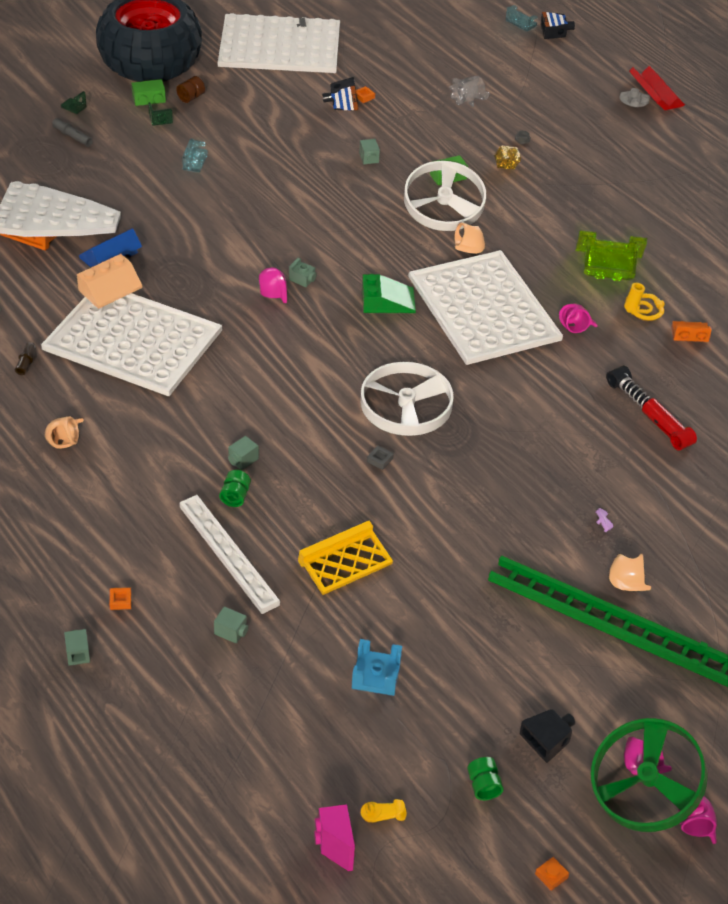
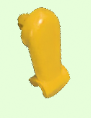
[360,799,407,823]

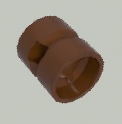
[176,76,205,103]

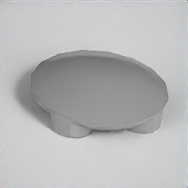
[620,88,650,107]

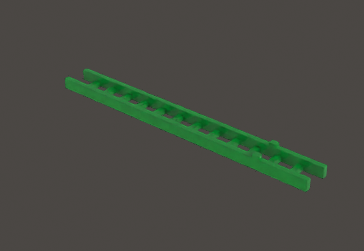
[488,555,728,687]

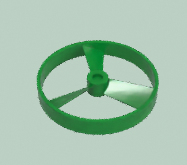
[591,718,708,832]

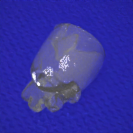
[449,76,490,107]

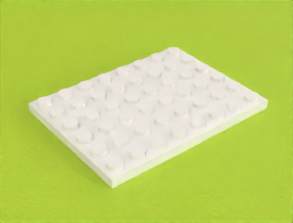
[218,13,340,73]
[408,250,563,365]
[41,293,222,396]

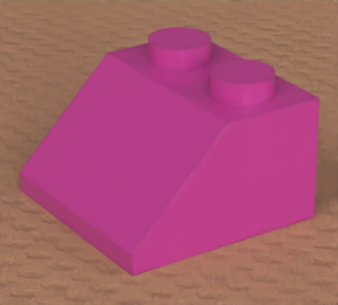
[314,804,355,871]

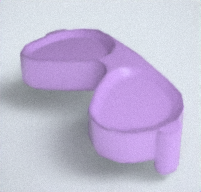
[596,508,613,532]

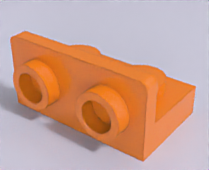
[671,321,712,342]

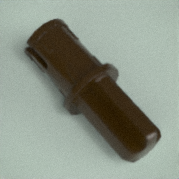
[15,343,36,375]

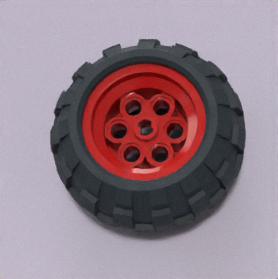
[96,0,202,82]

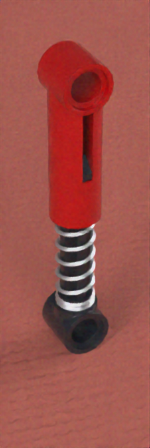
[606,365,697,451]

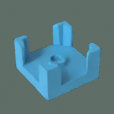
[352,639,402,696]

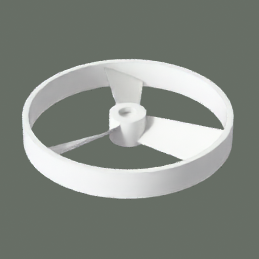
[404,161,486,231]
[360,362,453,436]

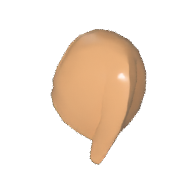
[454,222,485,254]
[45,416,84,448]
[609,554,651,591]

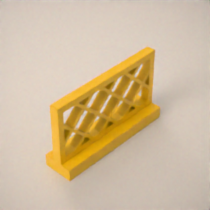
[298,520,393,595]

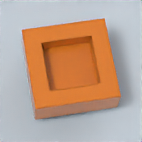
[356,86,375,103]
[109,588,131,610]
[535,857,569,891]

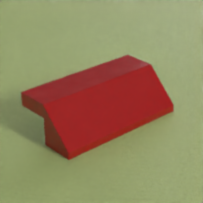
[629,66,685,110]

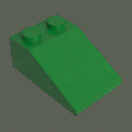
[362,274,416,313]

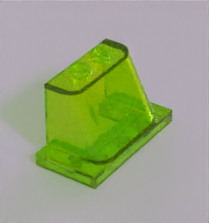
[575,231,647,281]

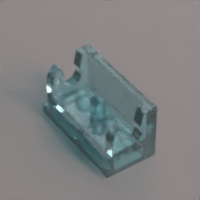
[506,5,537,31]
[182,138,208,172]

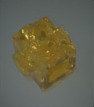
[494,145,521,170]

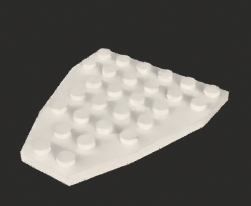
[0,181,121,237]

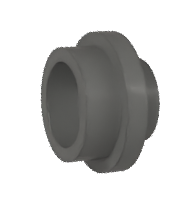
[515,130,531,145]

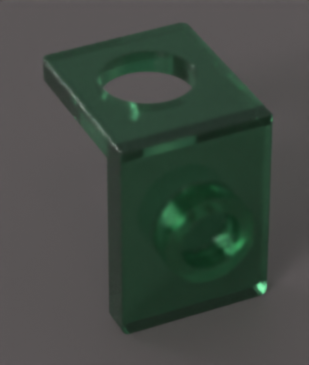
[61,91,87,114]
[148,102,173,126]

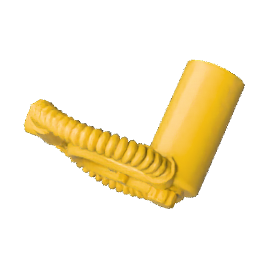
[624,283,665,321]

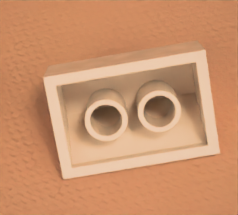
[77,254,142,309]

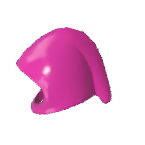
[259,267,287,303]
[559,303,598,333]
[624,737,672,775]
[678,797,717,844]

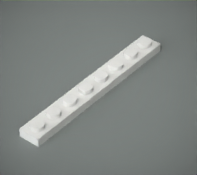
[180,495,280,614]

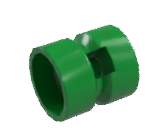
[219,470,251,507]
[467,757,504,801]

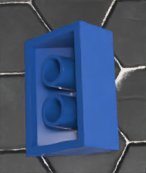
[78,228,142,267]

